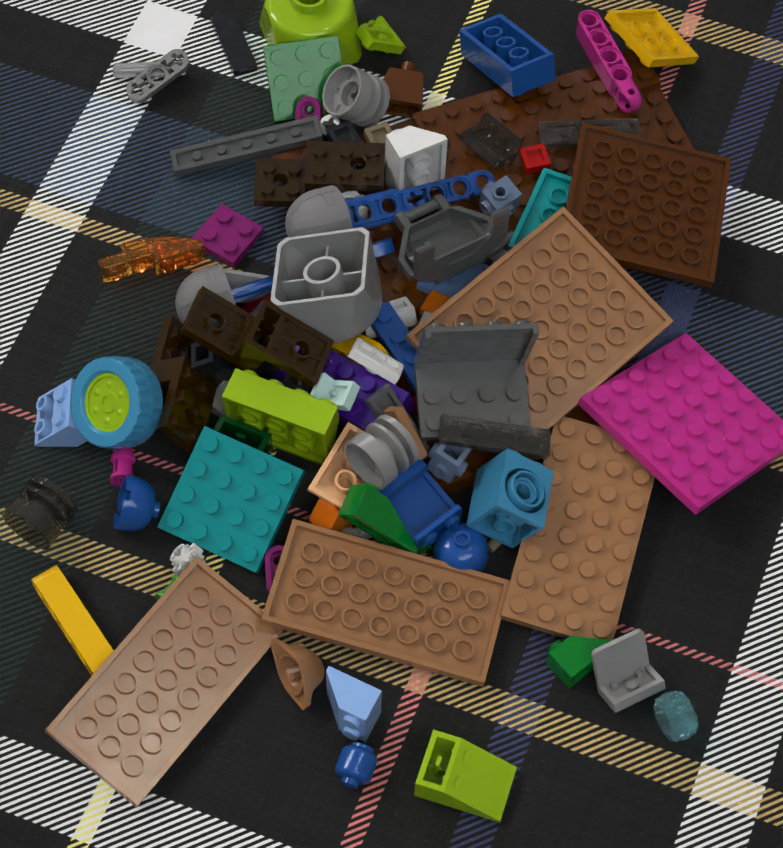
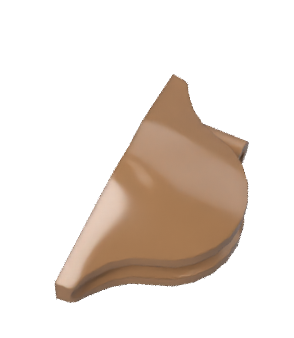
[270,639,325,710]

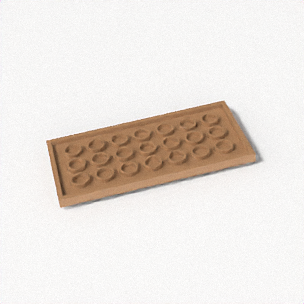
[500,416,655,640]
[261,519,510,687]
[45,556,284,808]

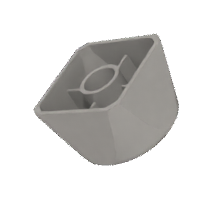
[270,227,382,343]

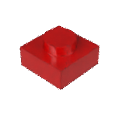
[519,143,551,174]

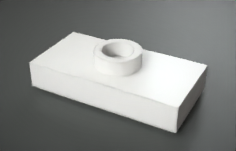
[348,338,404,385]

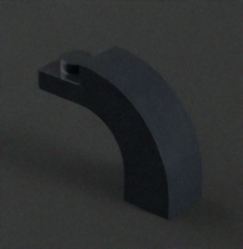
[191,342,279,381]

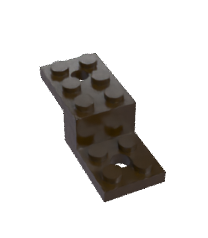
[253,141,385,207]
[179,286,334,388]
[150,315,218,455]

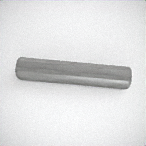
[113,61,186,78]

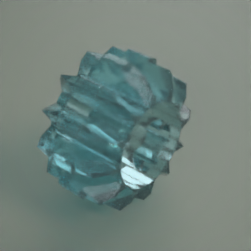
[653,690,699,742]

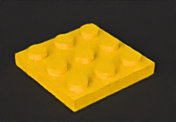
[605,8,699,68]

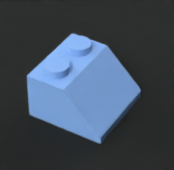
[326,666,382,742]

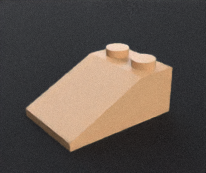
[307,422,365,509]

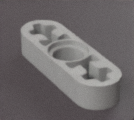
[126,49,189,104]

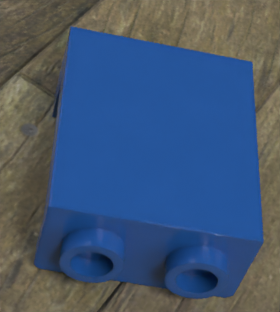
[379,459,462,549]

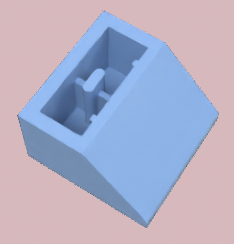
[34,378,87,447]

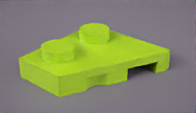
[356,16,406,54]

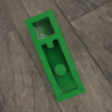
[338,482,418,554]

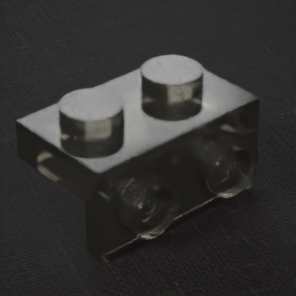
[459,113,523,169]

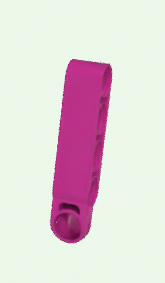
[576,10,642,113]

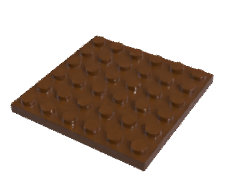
[565,122,731,288]

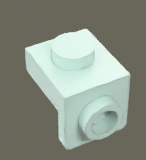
[310,373,360,411]

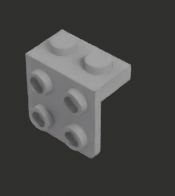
[591,629,666,713]

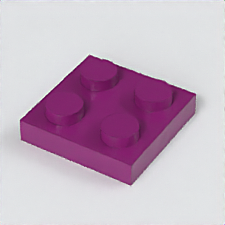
[191,204,264,269]

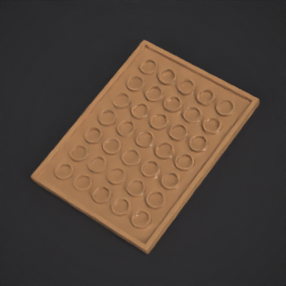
[405,206,674,454]

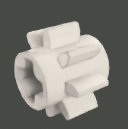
[170,543,205,576]

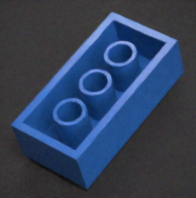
[459,13,555,97]

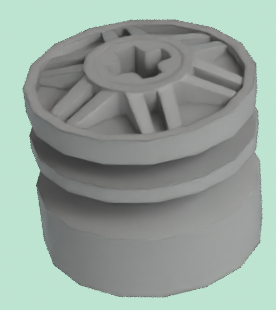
[322,64,390,128]
[344,414,419,490]

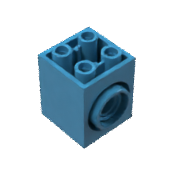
[466,448,554,548]

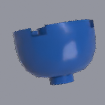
[113,474,160,532]
[433,523,489,572]

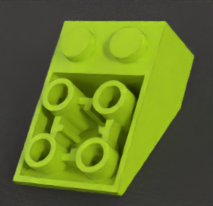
[414,729,517,823]

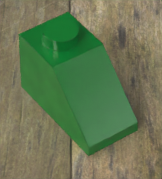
[546,636,612,689]

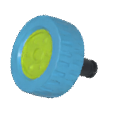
[71,356,165,449]

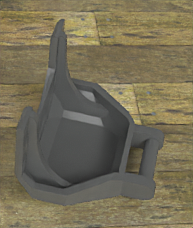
[393,194,510,284]

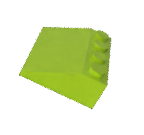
[222,368,339,465]

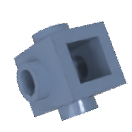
[479,175,522,216]
[427,433,472,484]

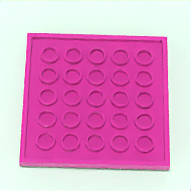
[578,333,783,515]

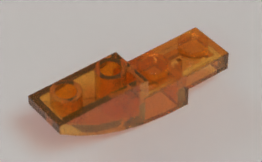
[98,237,206,283]

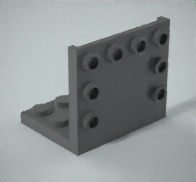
[413,320,539,441]

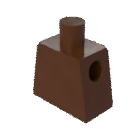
[383,61,423,118]

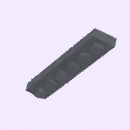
[170,115,324,177]

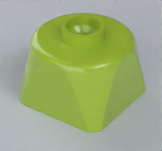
[259,0,362,65]

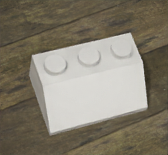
[385,126,447,201]

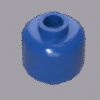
[335,742,378,789]

